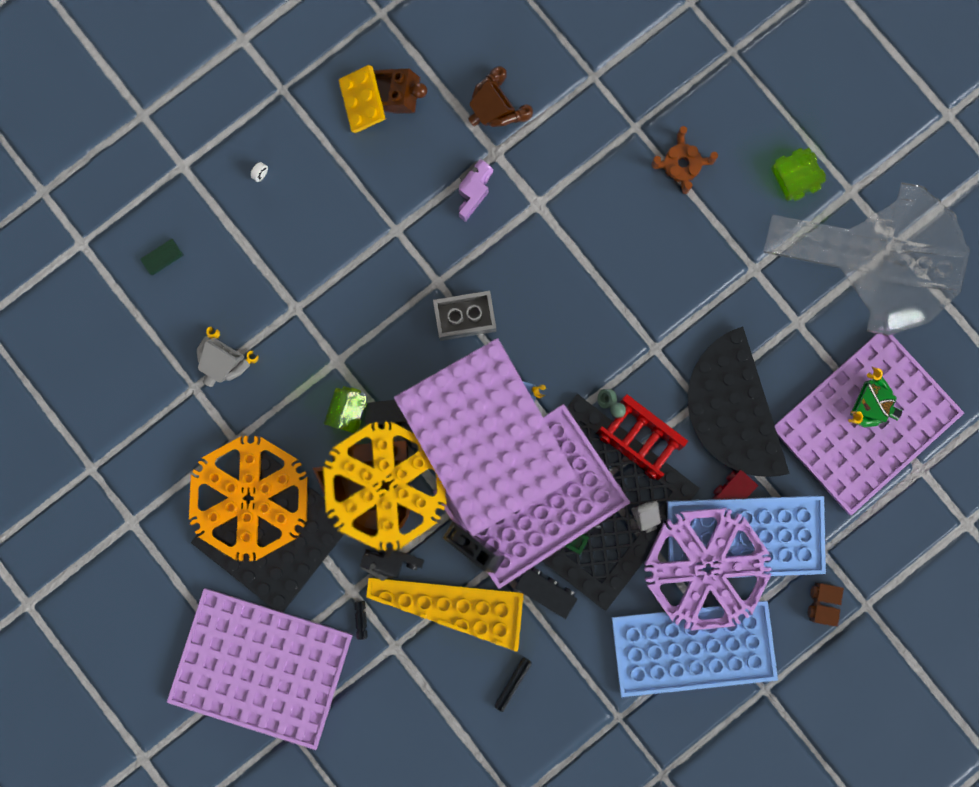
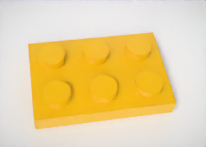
[338,65,386,133]

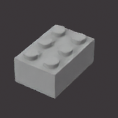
[433,291,496,341]

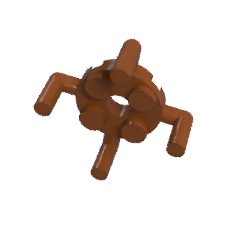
[651,126,718,194]

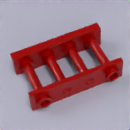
[596,394,688,480]

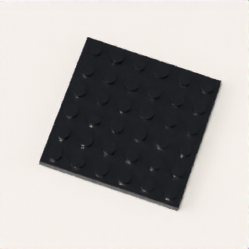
[191,451,344,613]

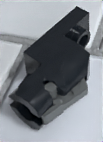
[360,547,424,581]

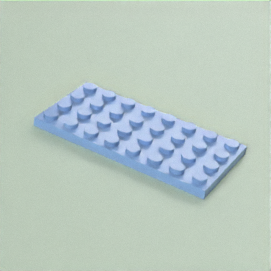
[667,495,826,578]
[611,600,778,697]

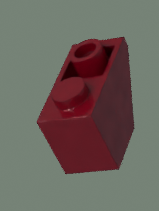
[712,470,758,500]

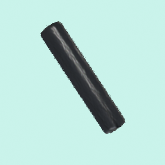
[495,657,532,712]

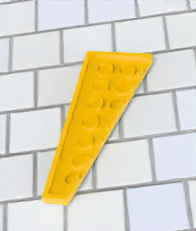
[366,577,523,651]

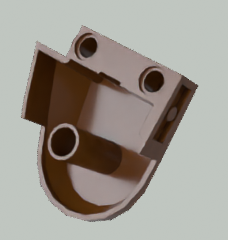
[313,441,411,537]

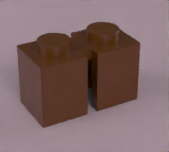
[808,582,844,627]

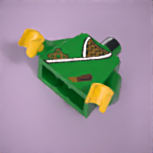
[848,367,902,428]

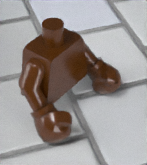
[468,66,533,127]

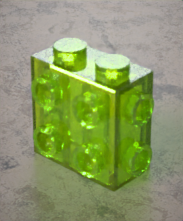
[771,147,826,202]
[324,386,367,433]

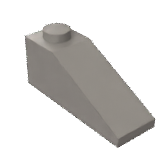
[631,501,661,533]

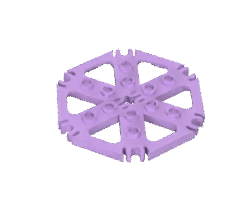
[644,508,772,630]

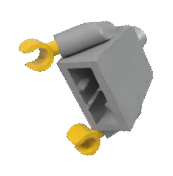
[197,327,259,387]

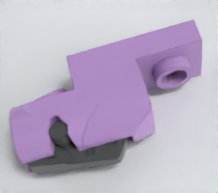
[459,159,493,222]

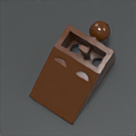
[374,68,427,114]

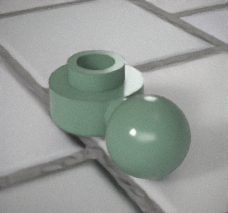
[597,389,626,418]

